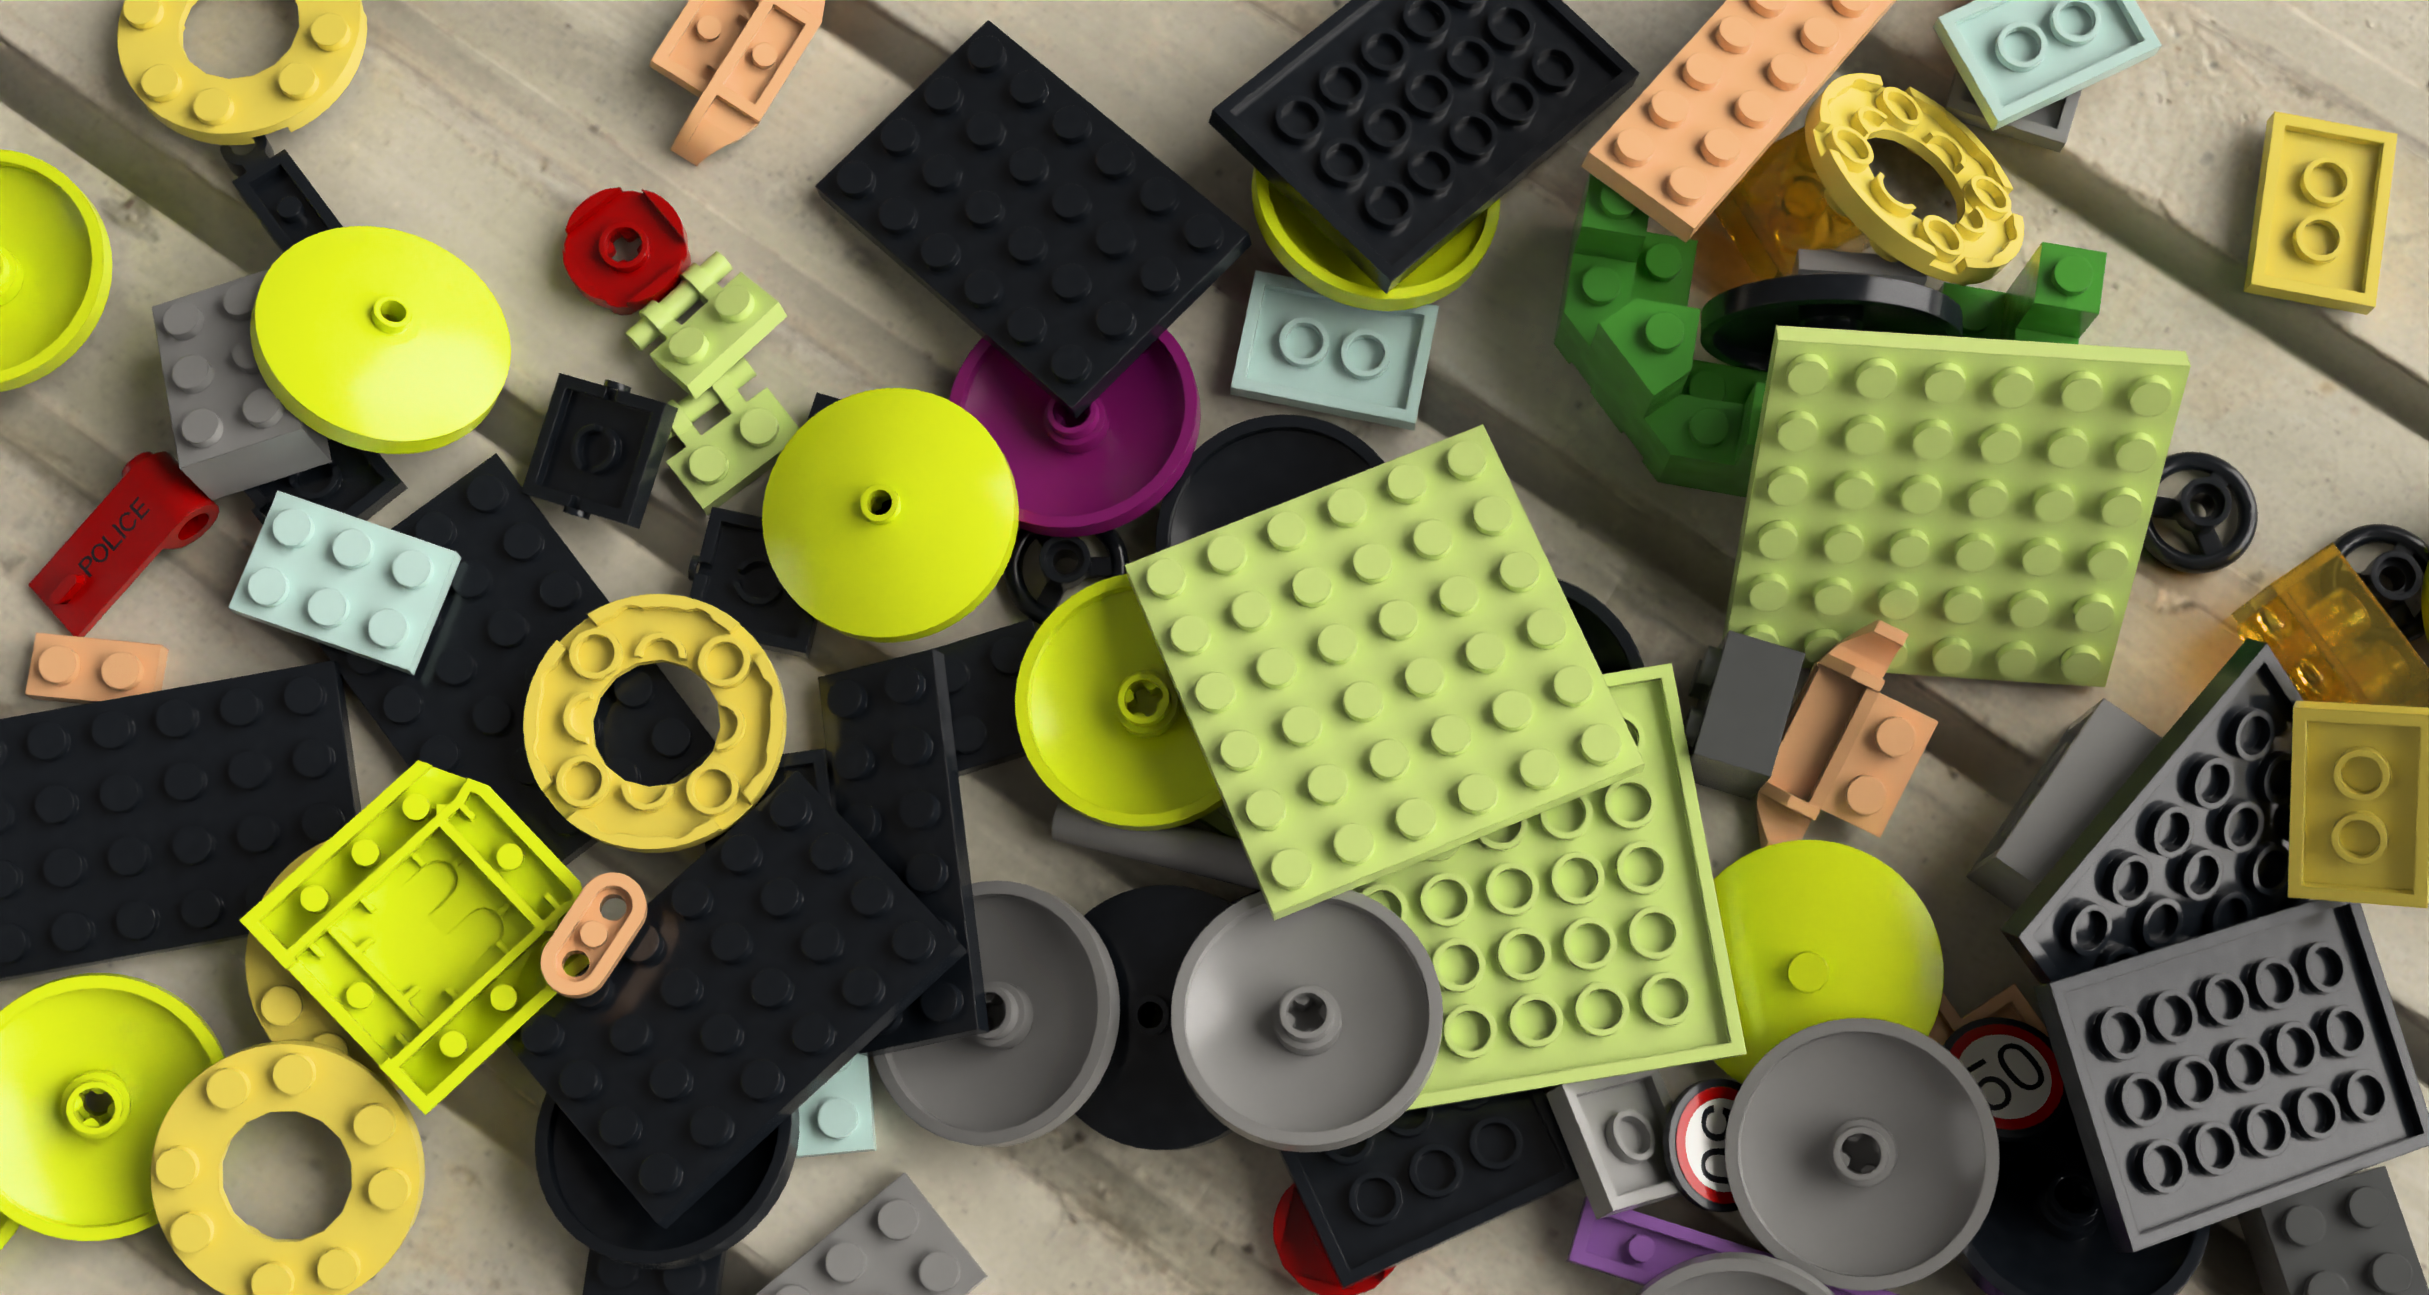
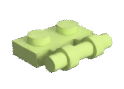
[625,251,787,400]
[666,357,799,515]

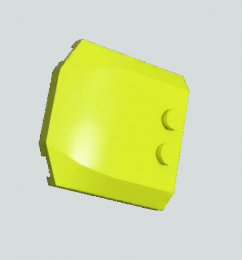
[239,760,589,1115]

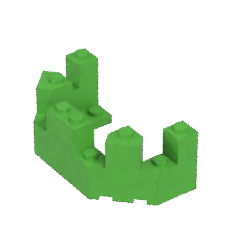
[1554,173,2107,498]

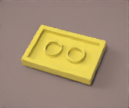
[2243,111,2398,315]
[2288,701,2429,908]

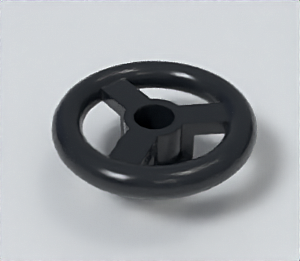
[2143,451,2258,574]
[2318,524,2429,647]
[1004,528,1129,625]

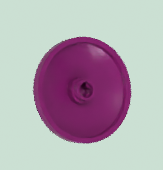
[949,329,1201,537]

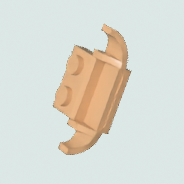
[649,0,825,166]
[1756,620,1939,848]

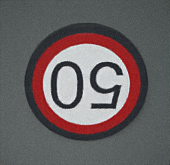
[1943,1017,2069,1142]
[1663,1078,1742,1212]

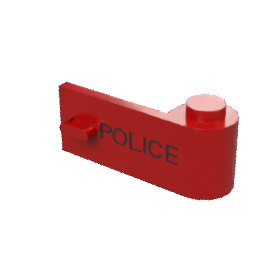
[28,451,220,637]

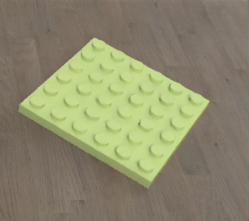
[1722,325,2191,687]
[1125,424,1645,921]
[1352,663,1747,1111]

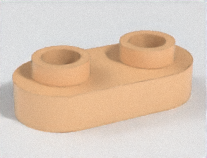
[541,872,647,998]

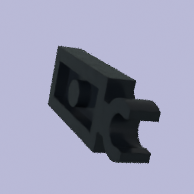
[220,135,343,253]

